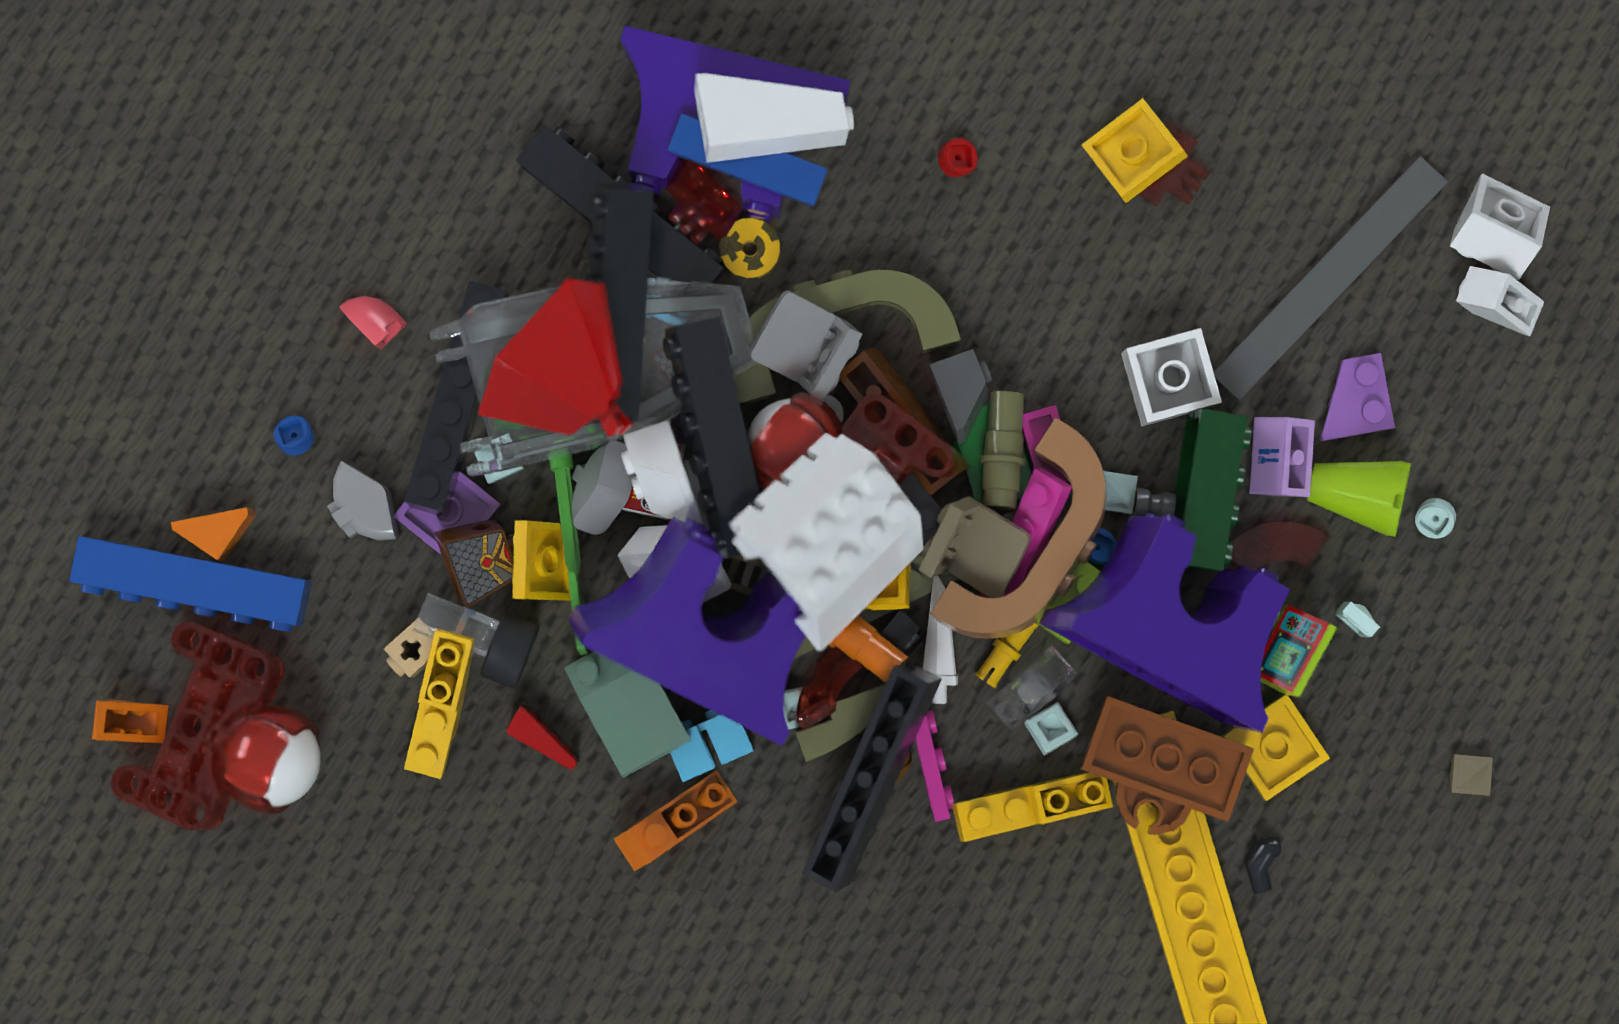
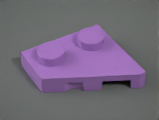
[1320,353,1395,442]

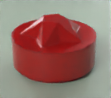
[938,138,978,178]

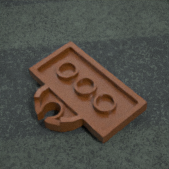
[1080,696,1254,835]

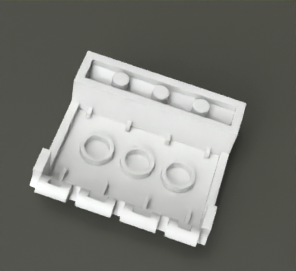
[730,433,924,651]

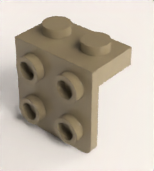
[919,497,1031,598]

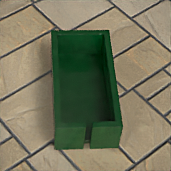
[1174,409,1251,572]

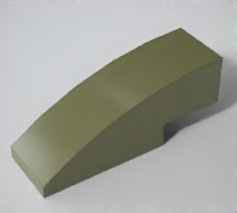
[796,684,886,762]

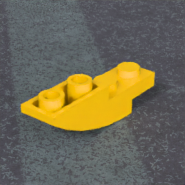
[404,628,474,779]
[952,772,1113,842]

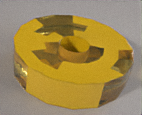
[720,218,780,280]

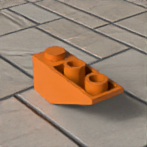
[613,770,738,871]

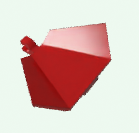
[477,278,633,437]

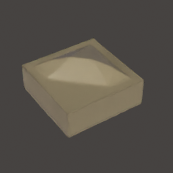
[1449,754,1493,796]

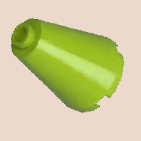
[1307,461,1411,537]

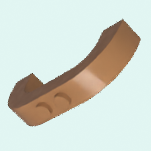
[930,418,1107,639]

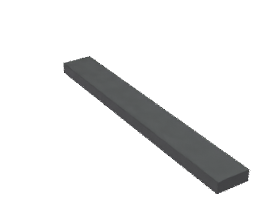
[1214,156,1448,402]

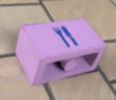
[1249,417,1315,497]

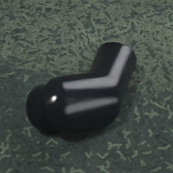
[1244,837,1281,894]

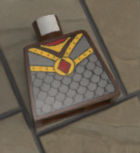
[434,519,515,608]

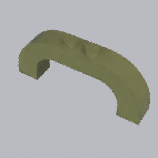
[732,270,961,406]

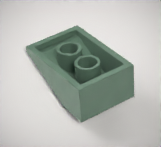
[564,651,691,778]

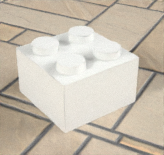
[1121,328,1222,426]

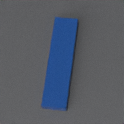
[668,114,828,207]

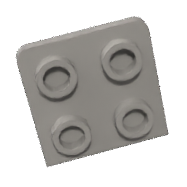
[749,291,863,401]

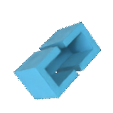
[670,710,754,782]

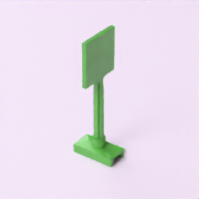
[518,427,599,657]

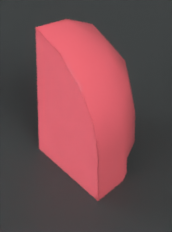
[339,296,408,350]

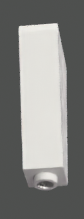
[694,73,854,163]

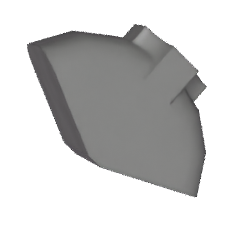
[571,441,635,535]
[327,461,399,541]

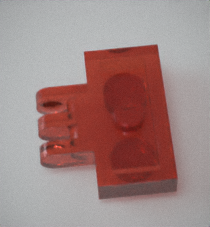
[1138,121,1210,206]
[665,159,743,244]

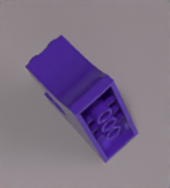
[620,26,850,222]
[1039,513,1290,733]
[568,516,806,746]

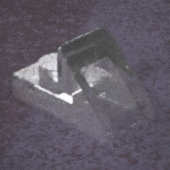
[412,593,500,658]

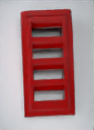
[506,705,580,770]

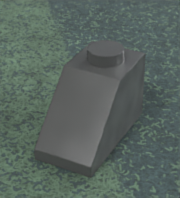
[930,349,992,445]

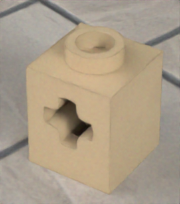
[384,618,435,678]

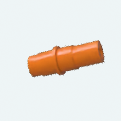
[828,612,909,683]

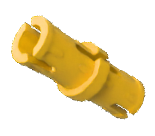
[975,623,1038,688]

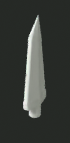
[923,575,958,704]

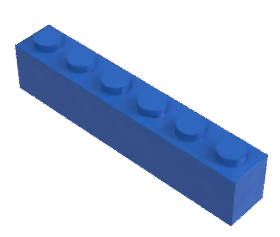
[69,536,312,632]

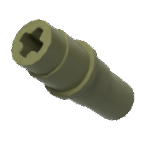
[979,391,1026,511]

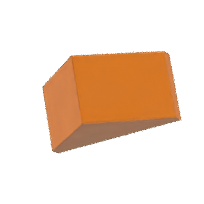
[171,507,256,561]
[92,699,169,744]

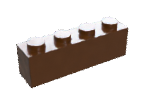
[839,346,970,496]

